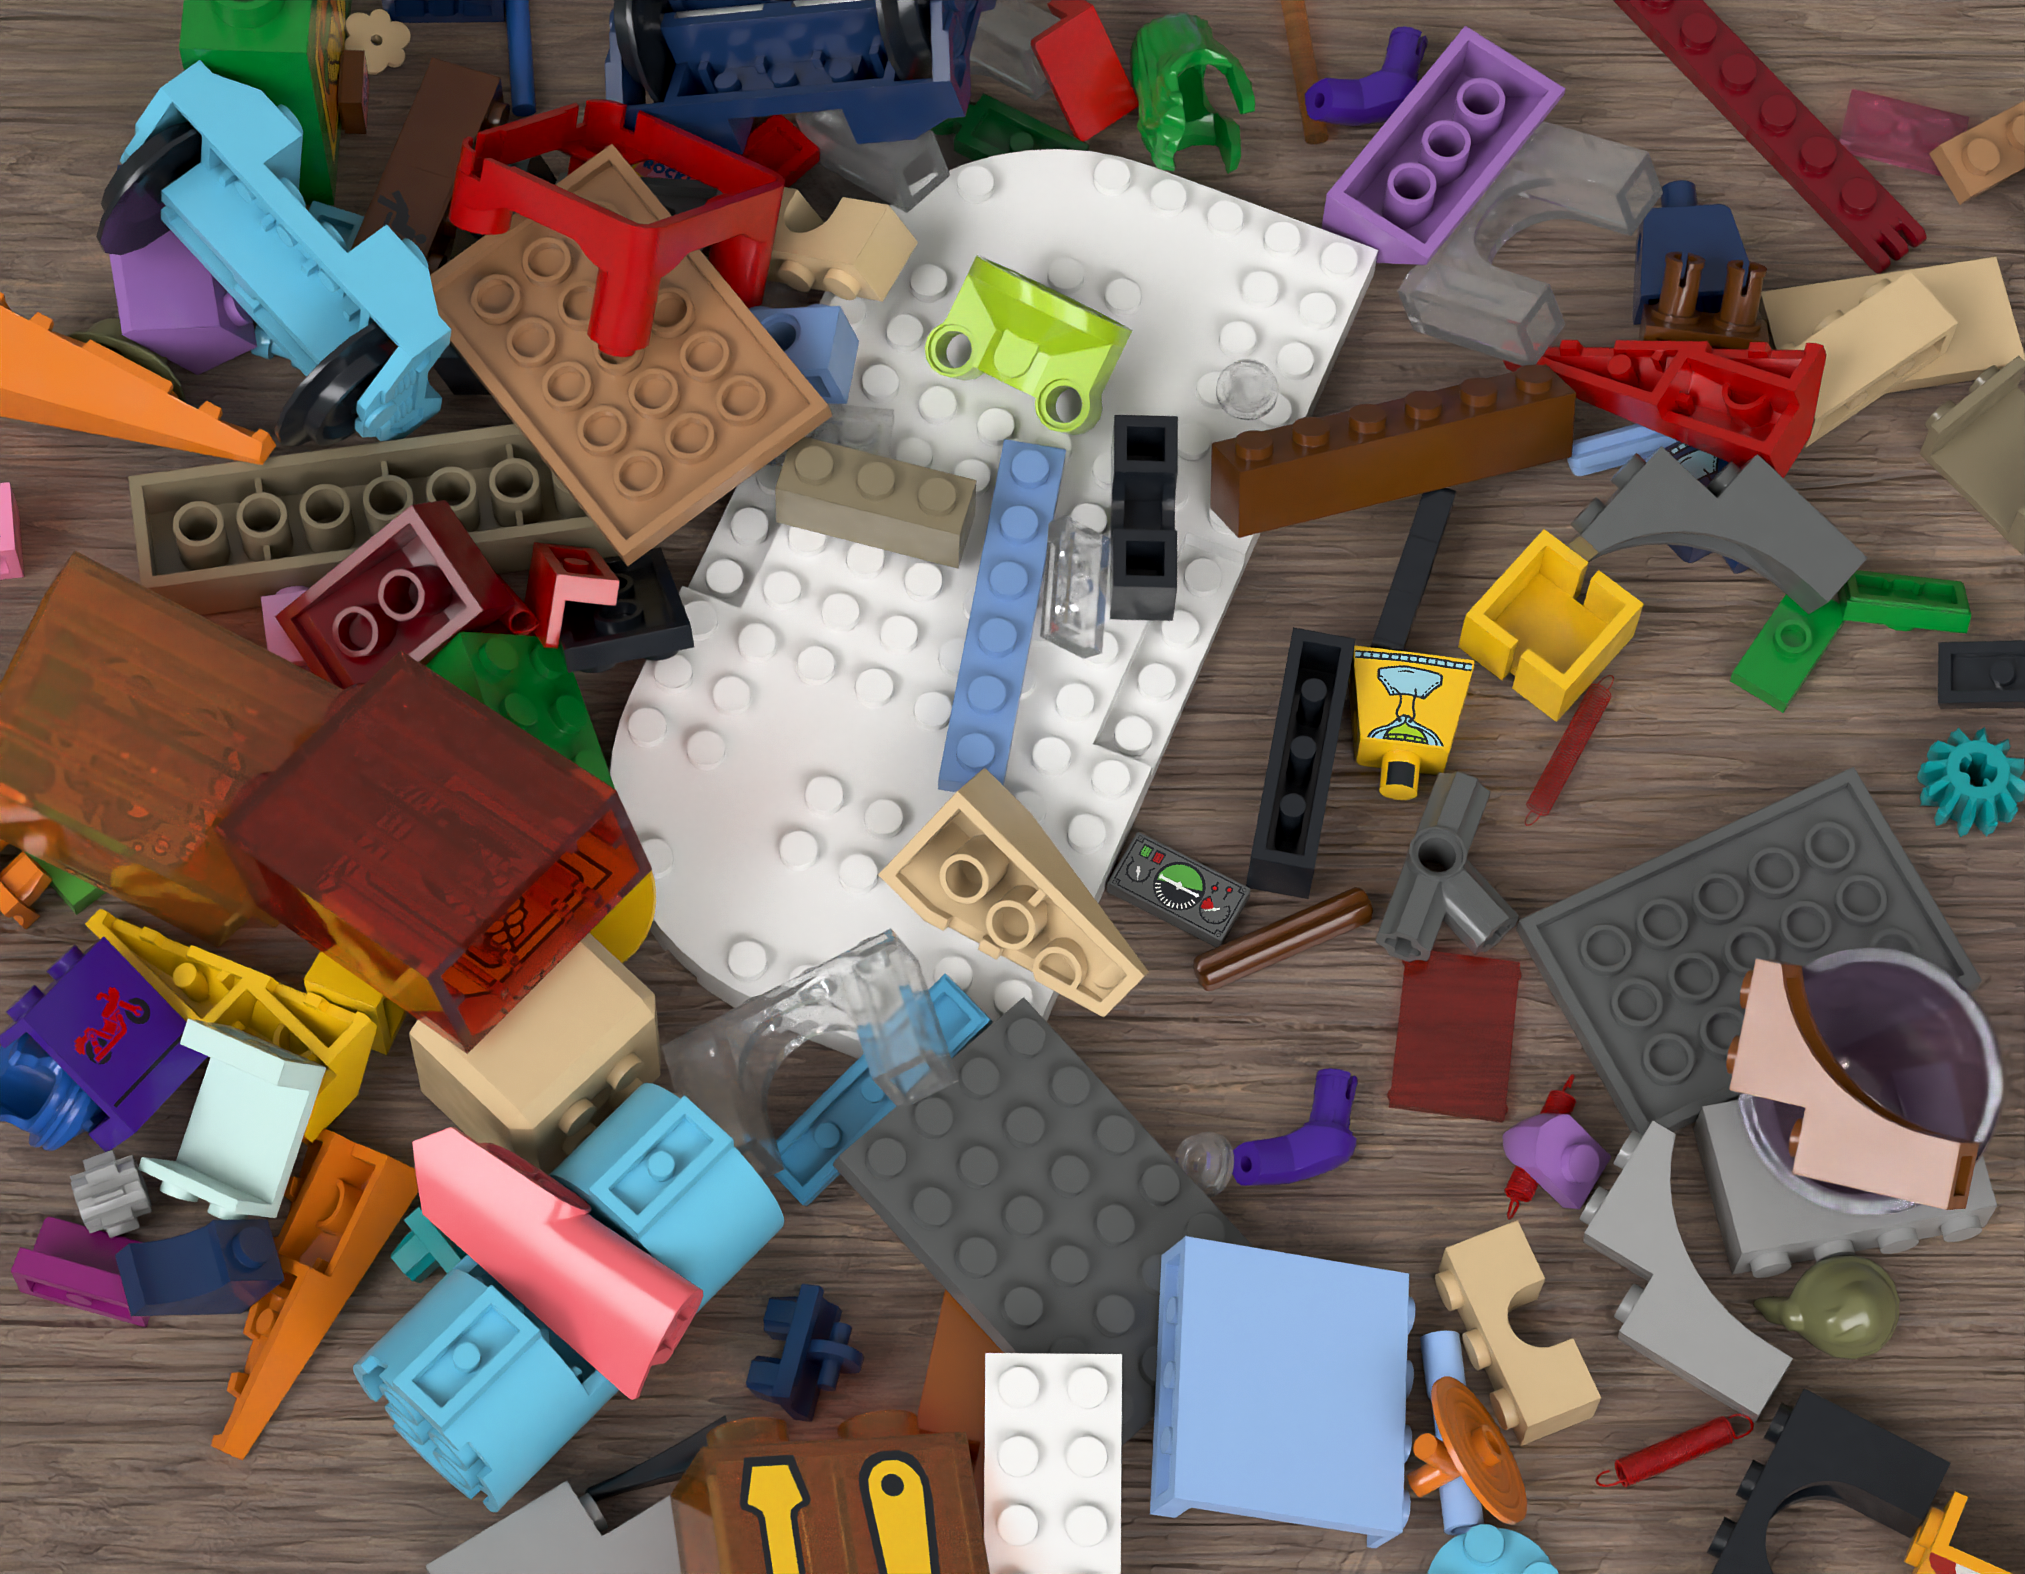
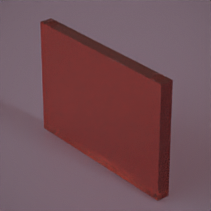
[1387,951,1522,1123]

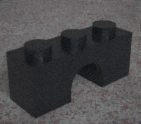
[1110,415,1178,621]

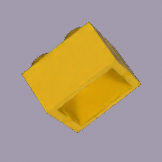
[1458,529,1644,722]

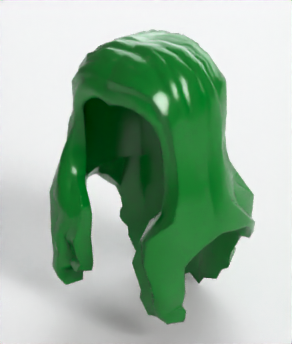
[1130,12,1256,174]

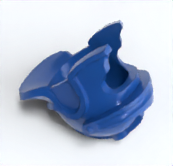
[0,1032,107,1151]

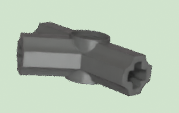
[1376,771,1519,962]

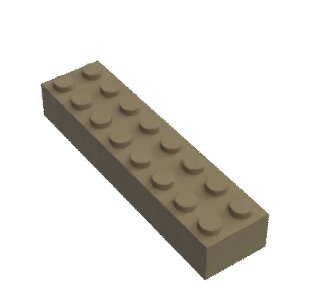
[128,424,619,622]

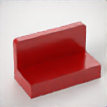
[1030,0,1139,142]
[524,542,620,649]

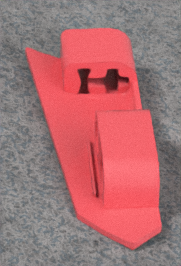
[412,1127,703,1400]

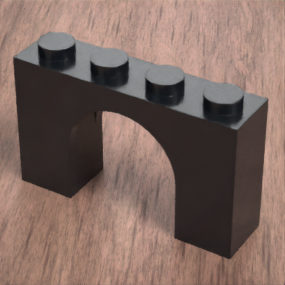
[1707,1388,1950,1574]

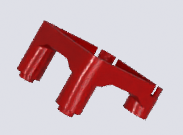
[449,99,785,357]

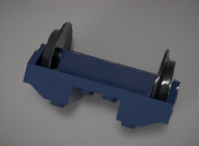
[605,0,997,155]

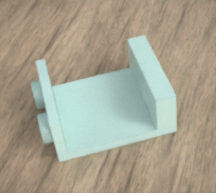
[138,1019,326,1220]

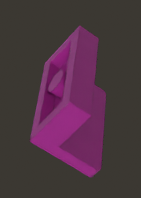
[11,1217,150,1328]

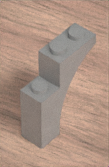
[1579,1121,1793,1423]
[426,1481,737,1574]

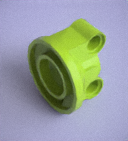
[925,255,1133,435]

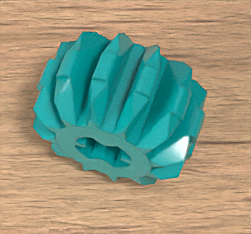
[1917,727,2025,837]

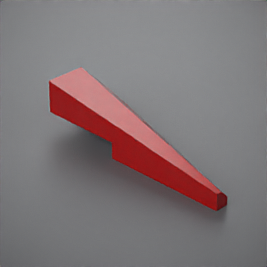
[1500,339,1827,479]

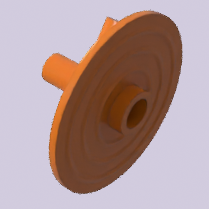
[1407,1376,1527,1525]

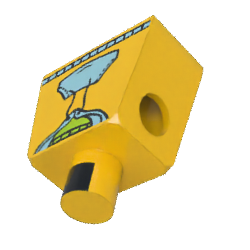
[1348,645,1474,800]

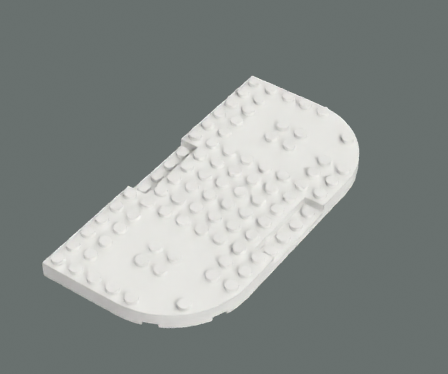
[610,149,1378,1059]

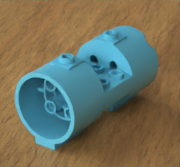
[353,1083,784,1512]

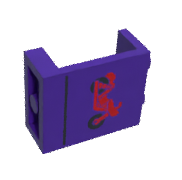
[0,937,208,1152]

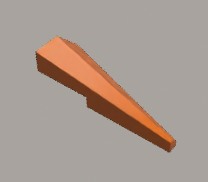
[0,292,276,465]
[211,1128,419,1461]

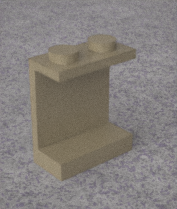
[1919,355,2025,555]

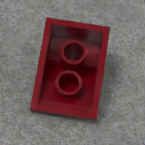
[275,500,516,721]

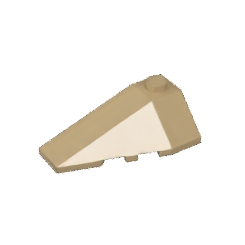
[878,768,1149,1017]

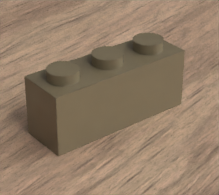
[775,437,977,569]

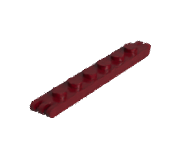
[1613,0,1927,274]

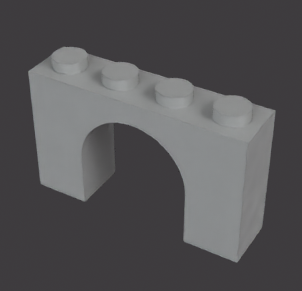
[1693,1060,1997,1278]

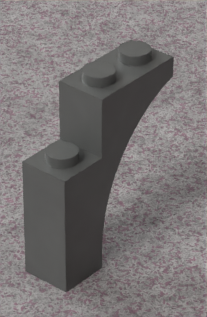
[1566,446,1868,614]

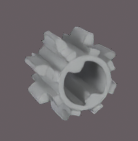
[70,1150,152,1238]

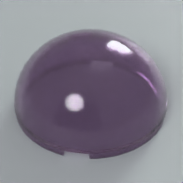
[1738,948,2005,1215]

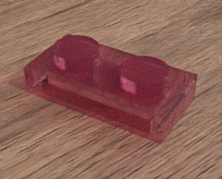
[1839,89,1969,177]

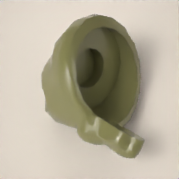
[1753,1254,1900,1359]

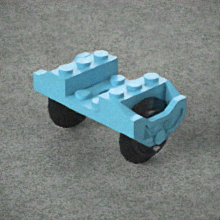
[96,60,451,446]

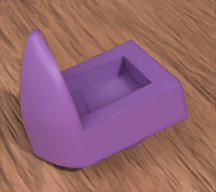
[1502,1113,1611,1209]

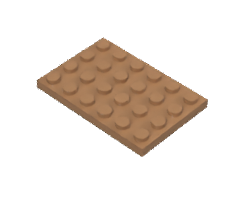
[430,144,833,566]

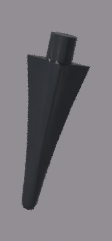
[585,1415,765,1502]

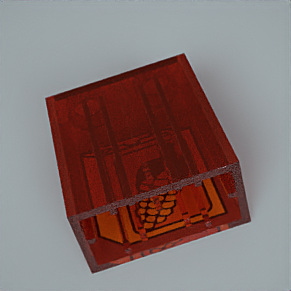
[213,650,652,1054]

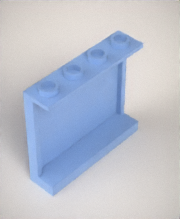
[1150,1236,1415,1548]

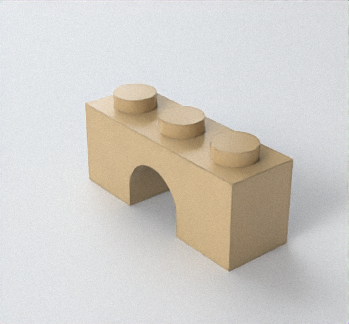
[767,187,918,302]
[1435,1220,1601,1446]

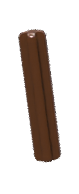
[1193,887,1374,991]

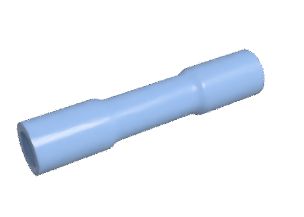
[1420,1331,1484,1536]

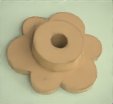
[344,9,411,75]

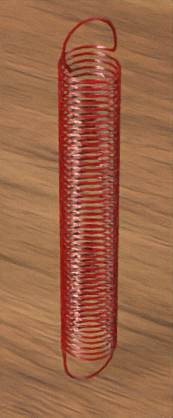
[1525,675,1614,826]

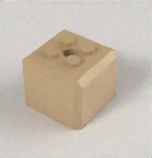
[409,918,661,1175]

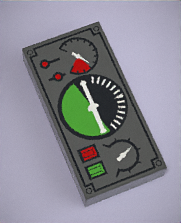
[1107,832,1251,947]

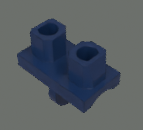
[746,1284,864,1422]

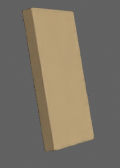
[1759,257,2025,394]

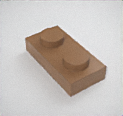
[1929,101,2025,205]

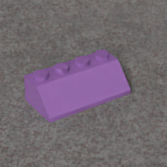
[1321,26,1565,265]

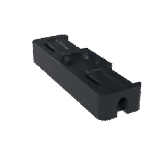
[1371,488,1457,651]

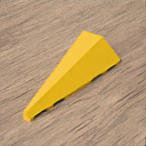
[85,909,378,1142]

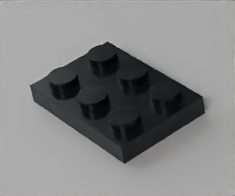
[559,547,694,673]

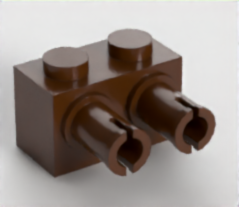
[1638,252,1770,349]

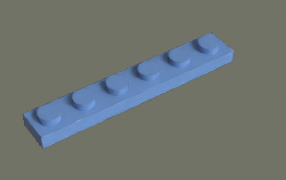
[938,439,1066,792]

